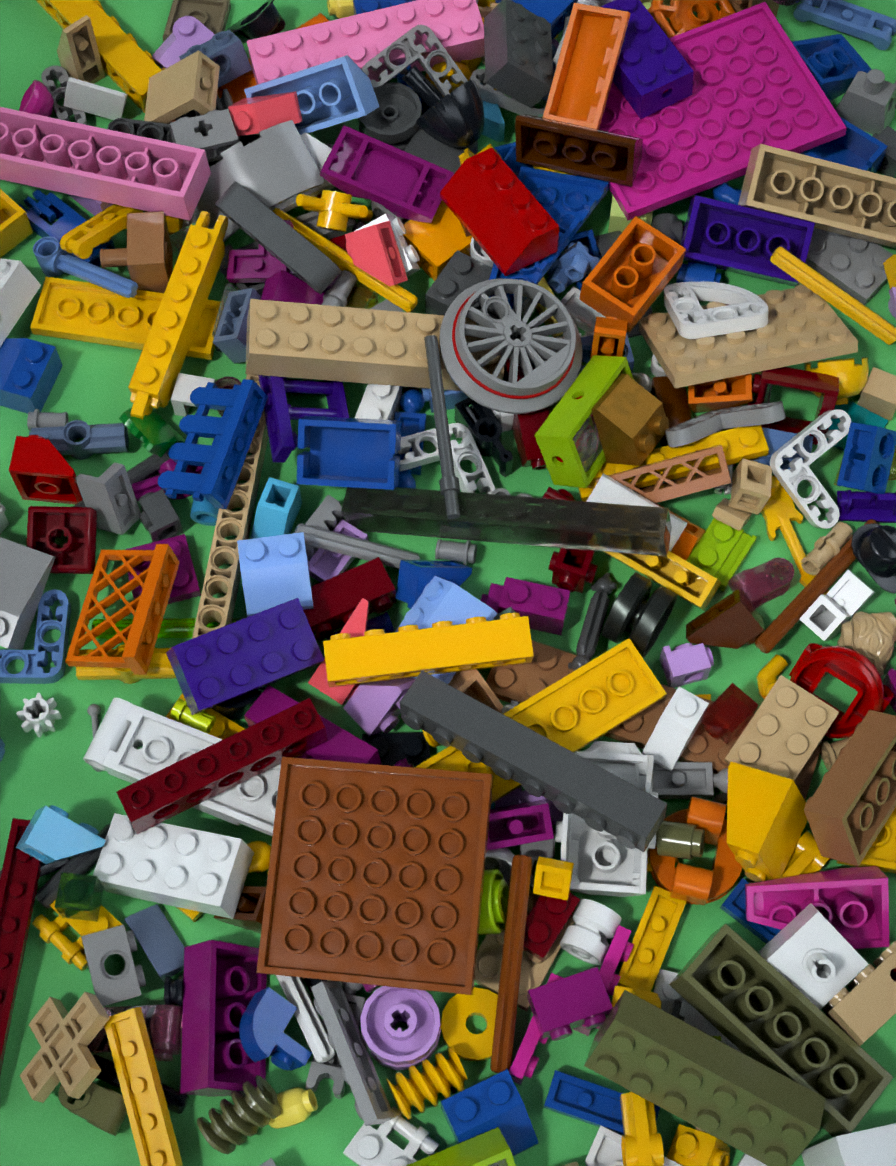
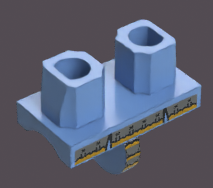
[546,241,600,294]

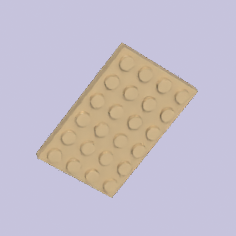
[638,284,858,388]

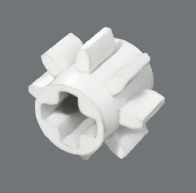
[16,693,62,738]

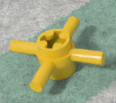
[296,190,373,232]

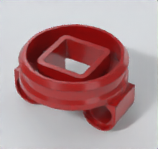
[789,643,894,739]

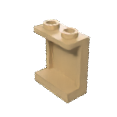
[144,50,220,124]

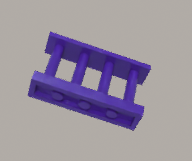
[258,375,349,463]

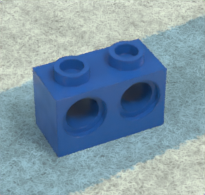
[837,422,896,494]

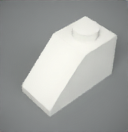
[642,686,709,772]

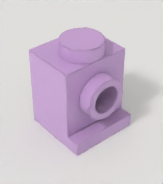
[659,643,714,688]

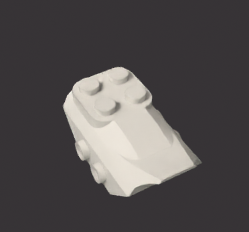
[555,741,658,897]

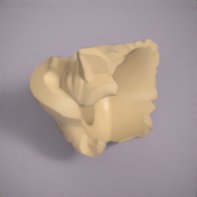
[836,611,896,676]

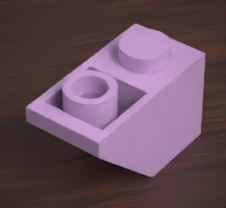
[343,678,416,737]

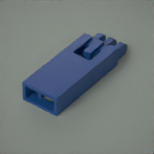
[19,189,115,267]

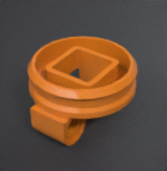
[648,796,742,905]

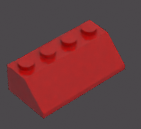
[440,147,560,276]

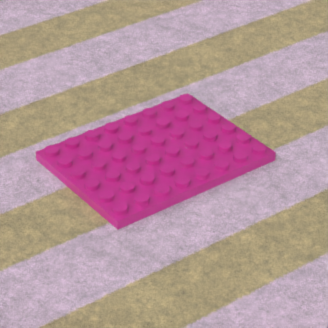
[599,2,847,221]

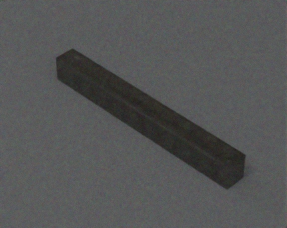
[341,487,672,557]

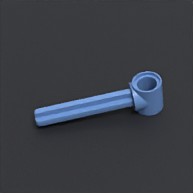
[33,236,138,298]

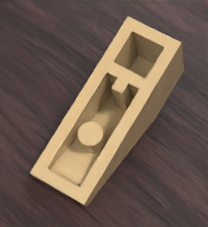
[57,15,105,84]

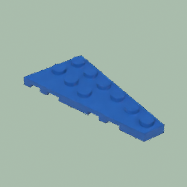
[489,166,609,310]

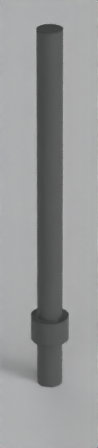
[424,335,460,519]

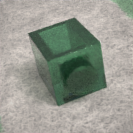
[55,872,104,922]

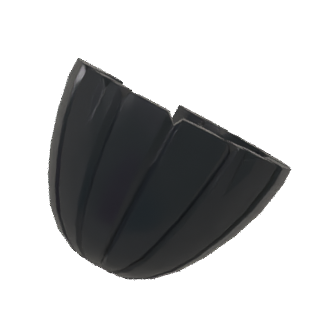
[416,80,485,148]

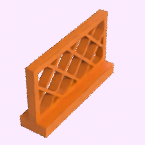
[65,544,180,675]

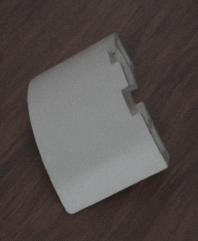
[196,120,324,242]

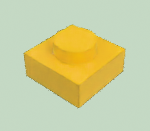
[533,856,574,901]

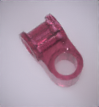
[728,558,794,609]

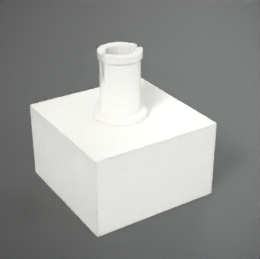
[759,903,869,1009]

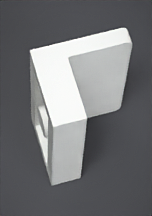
[63,77,128,120]

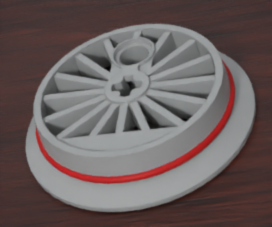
[439,278,582,414]

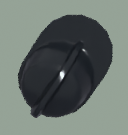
[226,0,286,40]
[851,523,896,593]

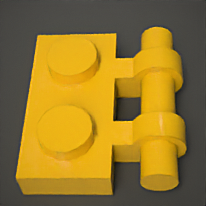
[32,880,126,971]

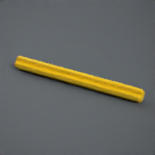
[273,208,418,312]

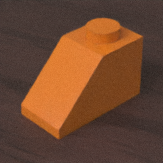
[590,317,628,359]
[688,373,753,413]

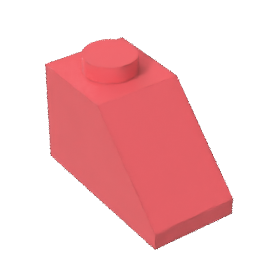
[228,91,303,136]
[345,221,408,287]

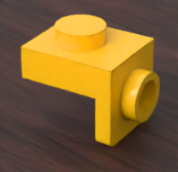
[666,1124,730,1166]

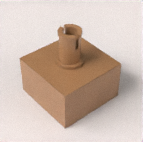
[100,211,173,293]

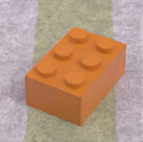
[579,216,686,333]

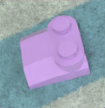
[152,16,218,69]

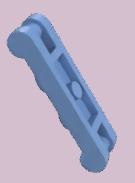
[793,0,896,50]

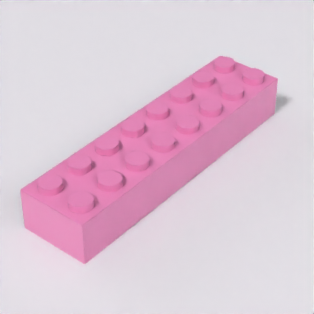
[247,0,485,85]
[0,107,211,221]

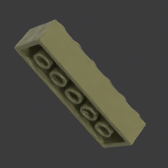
[669,923,893,1137]
[584,990,826,1166]

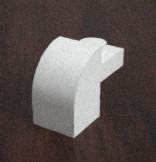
[800,570,875,641]

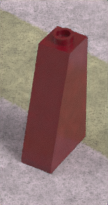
[502,359,549,470]

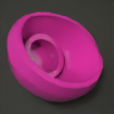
[19,80,54,117]

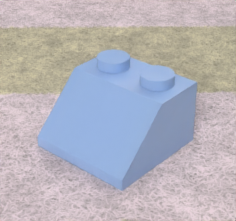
[237,532,314,617]

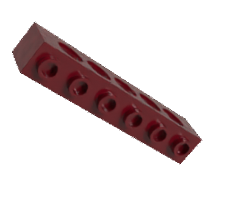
[116,698,328,834]

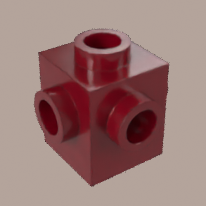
[548,539,598,593]

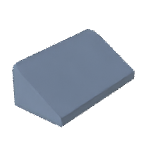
[124,904,184,982]

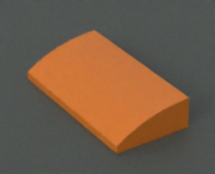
[543,3,631,129]

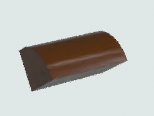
[650,376,693,447]

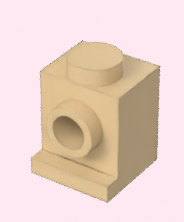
[728,458,772,515]

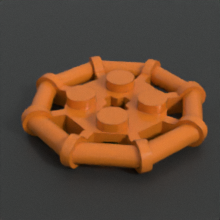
[648,0,736,38]

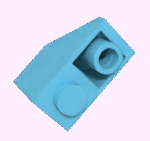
[251,477,302,539]
[16,805,106,864]

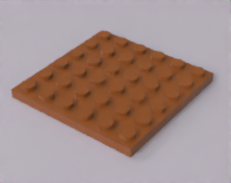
[256,757,494,995]

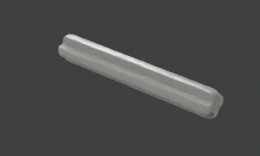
[294,523,420,569]

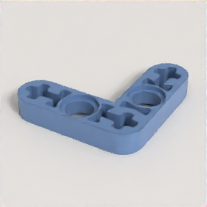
[0,589,71,684]

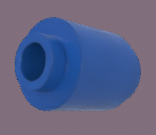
[676,261,721,283]

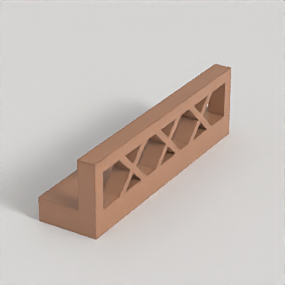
[595,444,732,504]

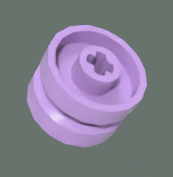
[360,986,441,1071]

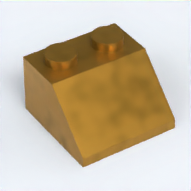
[591,374,669,466]

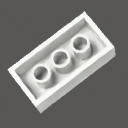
[92,813,254,919]

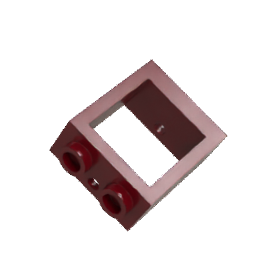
[747,367,839,445]

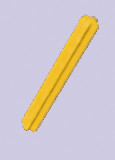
[770,246,896,345]

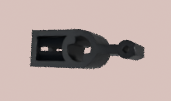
[455,397,513,477]

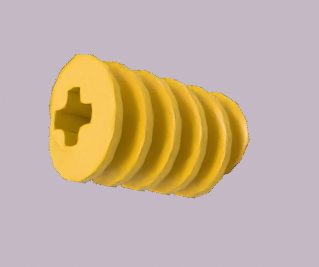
[386,1046,468,1120]

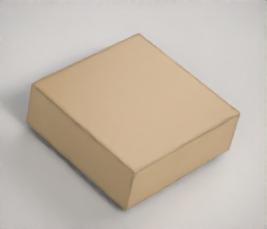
[712,498,752,531]

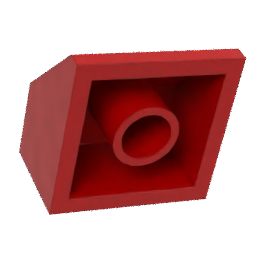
[9,435,83,505]

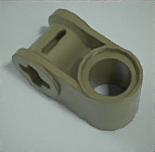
[58,1082,127,1136]

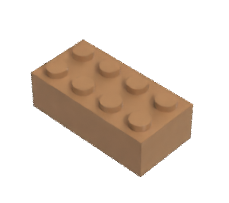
[804,710,896,866]

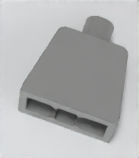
[836,69,896,135]

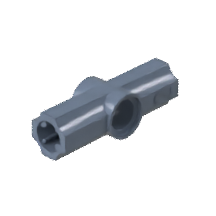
[29,420,129,460]

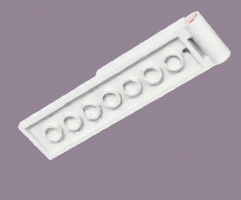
[83,698,281,836]

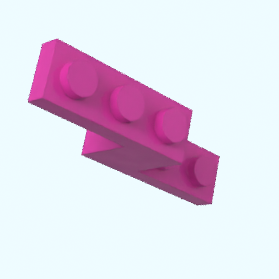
[509,925,634,1085]

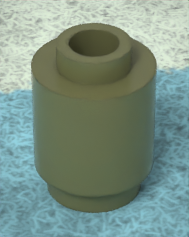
[655,820,705,860]

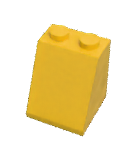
[727,762,808,882]

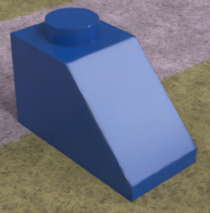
[395,560,472,609]

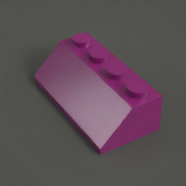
[180,940,267,1097]

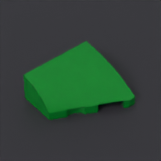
[119,408,186,457]

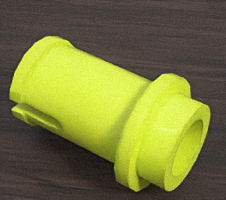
[170,699,216,734]

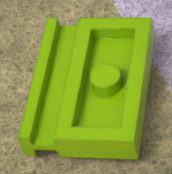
[686,518,757,592]

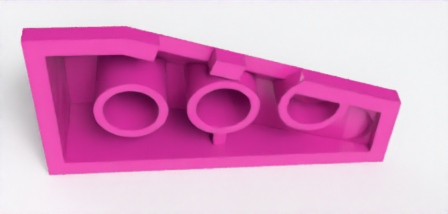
[745,866,890,949]

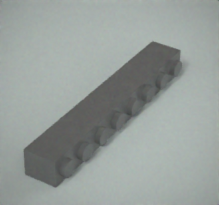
[399,671,667,852]

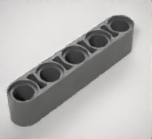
[214,181,341,294]

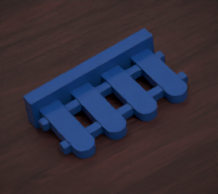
[158,379,268,510]

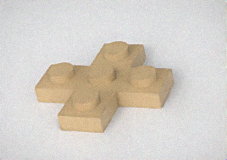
[19,992,110,1103]

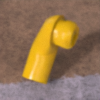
[756,654,788,699]

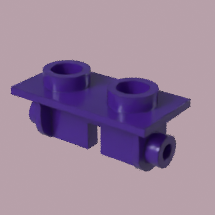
[837,490,896,523]

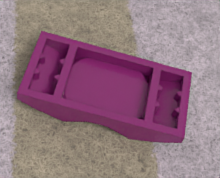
[320,125,454,223]

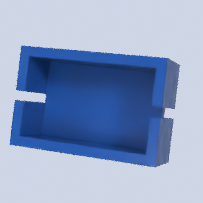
[799,117,888,173]
[296,415,402,490]

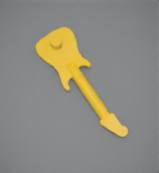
[760,475,829,595]

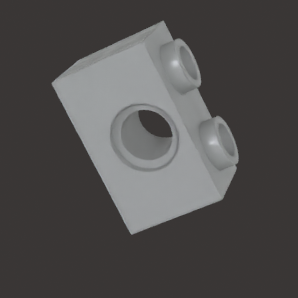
[81,924,146,1006]

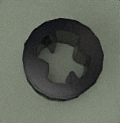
[164,975,184,1009]

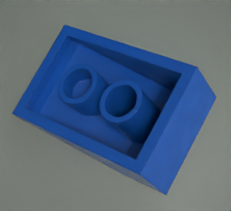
[792,34,872,101]
[0,338,63,414]

